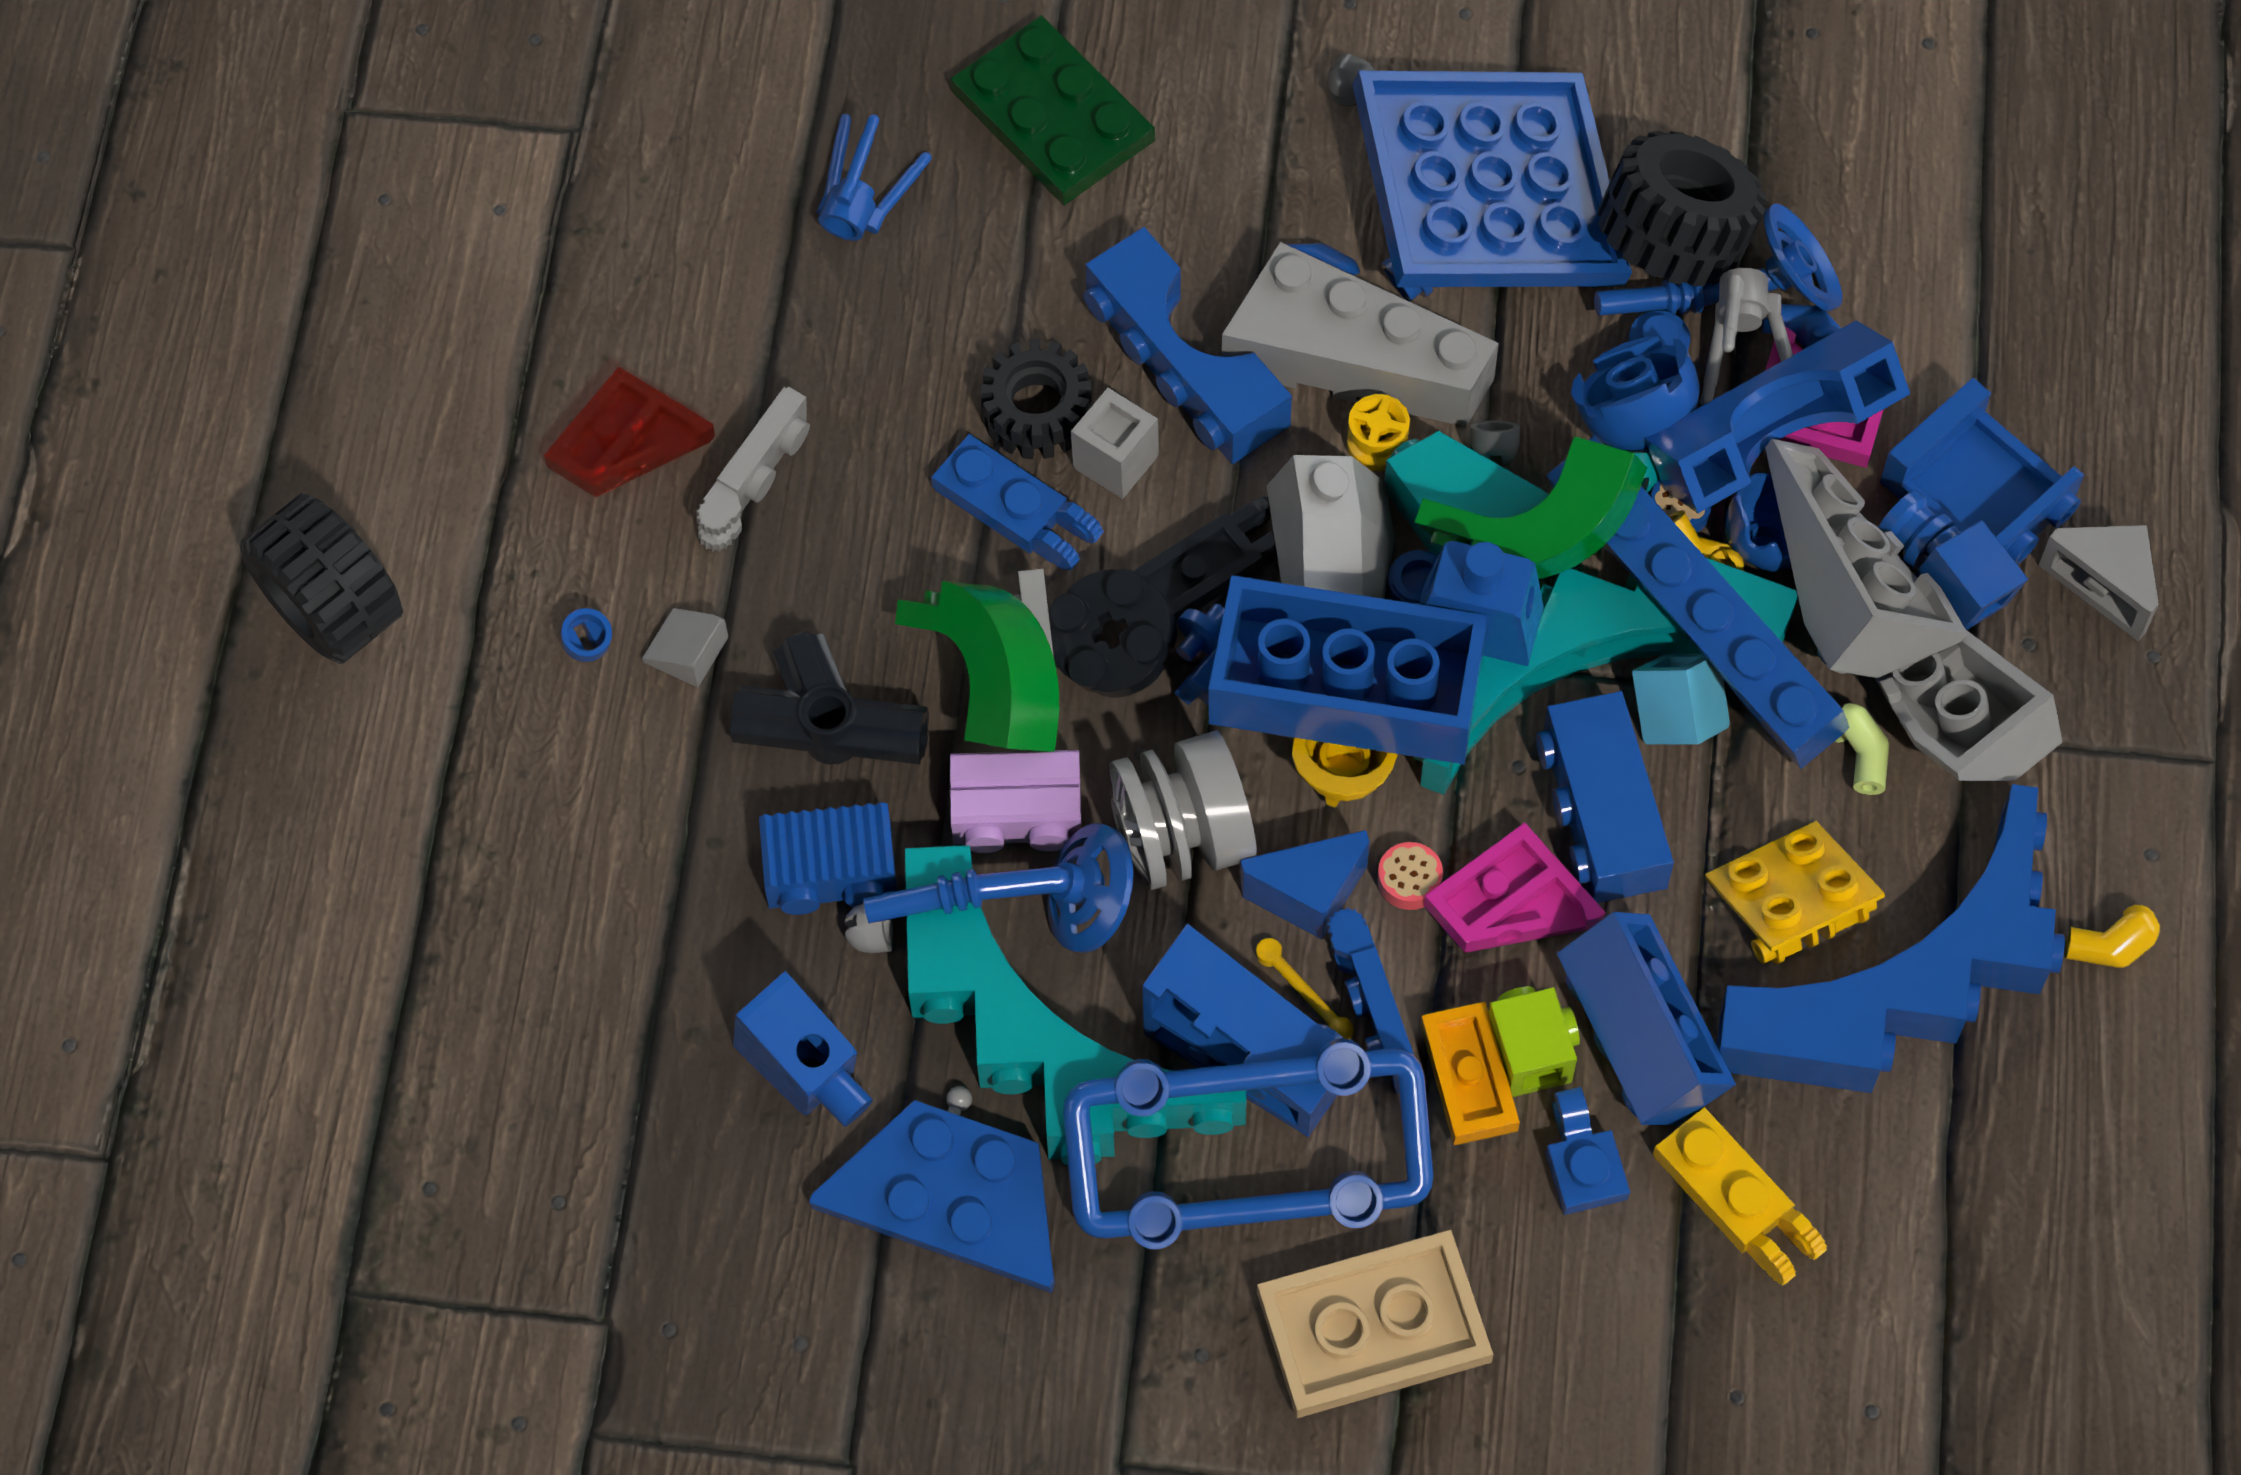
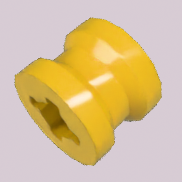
[1347,394,1410,472]

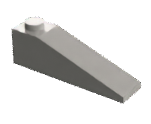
[1765,439,1968,678]
[1267,455,1395,599]

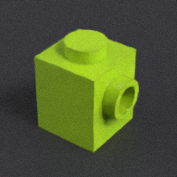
[1489,986,1580,1097]

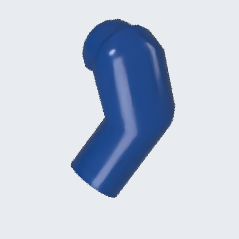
[1761,304,1841,348]

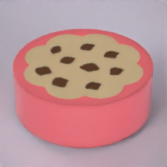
[1377,842,1443,910]

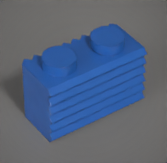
[759,802,897,915]

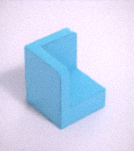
[1632,653,1730,744]

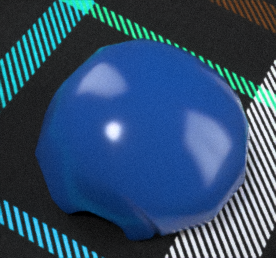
[1723,473,1792,572]

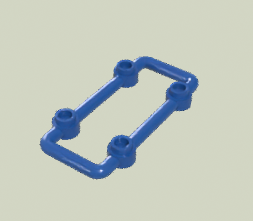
[1063,1038,1434,1249]

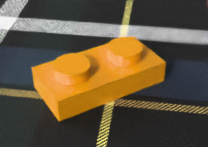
[1420,1002,1520,1146]

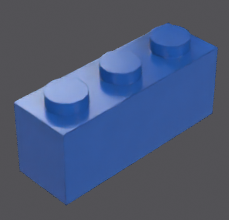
[1536,691,1674,903]
[1557,912,1736,1125]

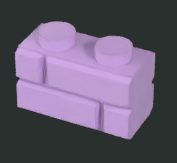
[950,750,1082,853]

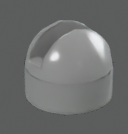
[845,903,894,954]

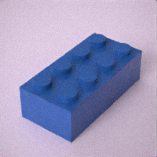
[1208,575,1488,764]

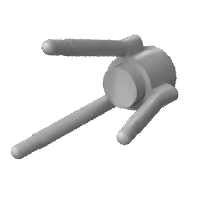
[1700,268,1793,406]

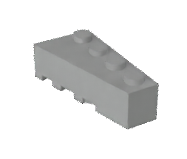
[1222,242,1499,427]

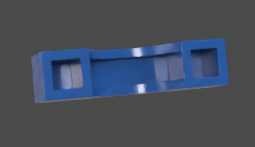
[1083,227,1292,464]
[1645,320,1910,514]

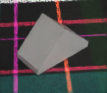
[2038,525,2159,641]

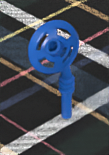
[1594,204,1842,316]
[863,823,1133,953]

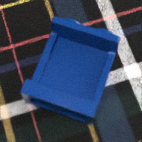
[1880,378,2084,565]

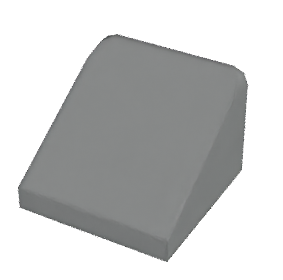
[642,608,728,688]

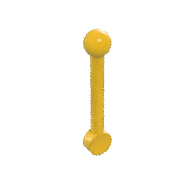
[1256,938,1354,1039]

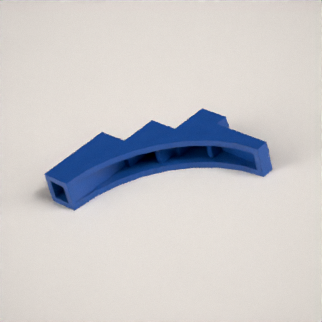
[1716,784,2065,1093]

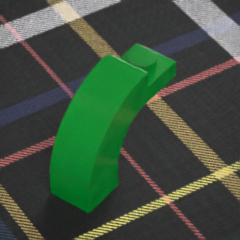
[1415,436,1647,579]
[895,581,1059,752]

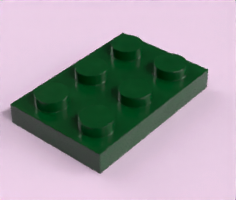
[950,15,1155,206]

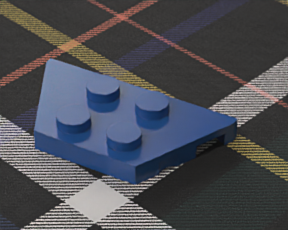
[809,1100,1055,1293]

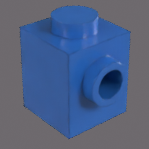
[1915,520,2028,630]

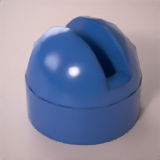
[560,608,612,662]

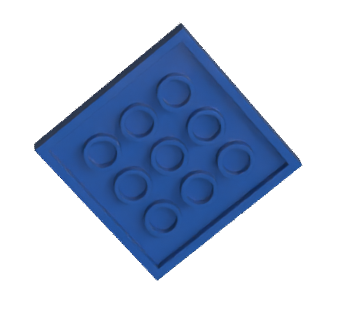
[1352,70,1632,287]

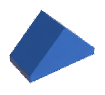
[1240,830,1370,940]

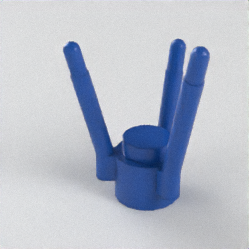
[816,114,932,241]

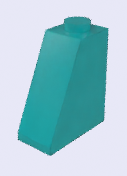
[1385,431,1549,555]

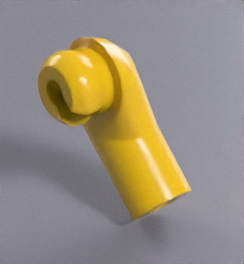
[2064,905,2160,968]

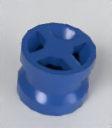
[1878,490,1955,570]

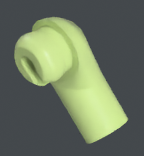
[1835,703,1889,795]

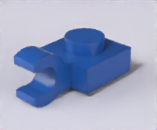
[1545,1087,1631,1215]

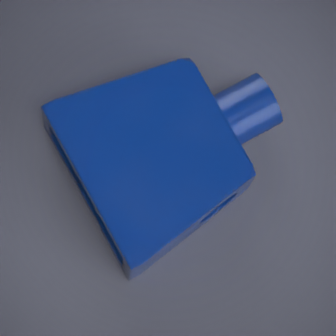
[1419,541,1544,666]
[733,971,873,1127]

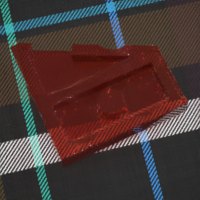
[544,366,715,497]

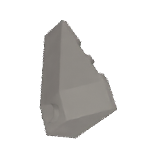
[1875,630,2062,781]

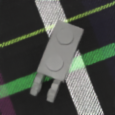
[697,386,810,552]

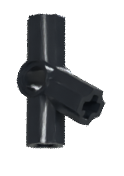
[730,631,929,765]

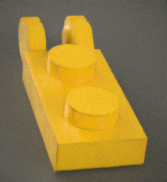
[1653,1107,1827,1286]

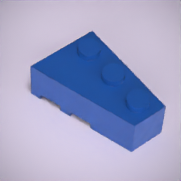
[1143,923,1344,1137]

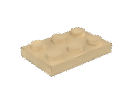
[1257,1230,1493,1418]

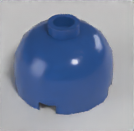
[1571,336,1700,453]

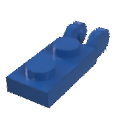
[931,434,1104,572]
[1327,907,1414,1094]

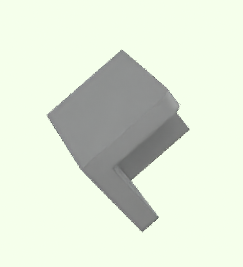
[1071,388,1159,499]

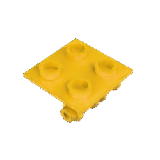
[1705,821,1885,964]

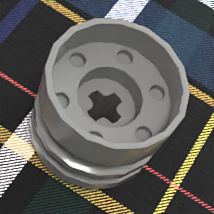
[1109,730,1257,891]

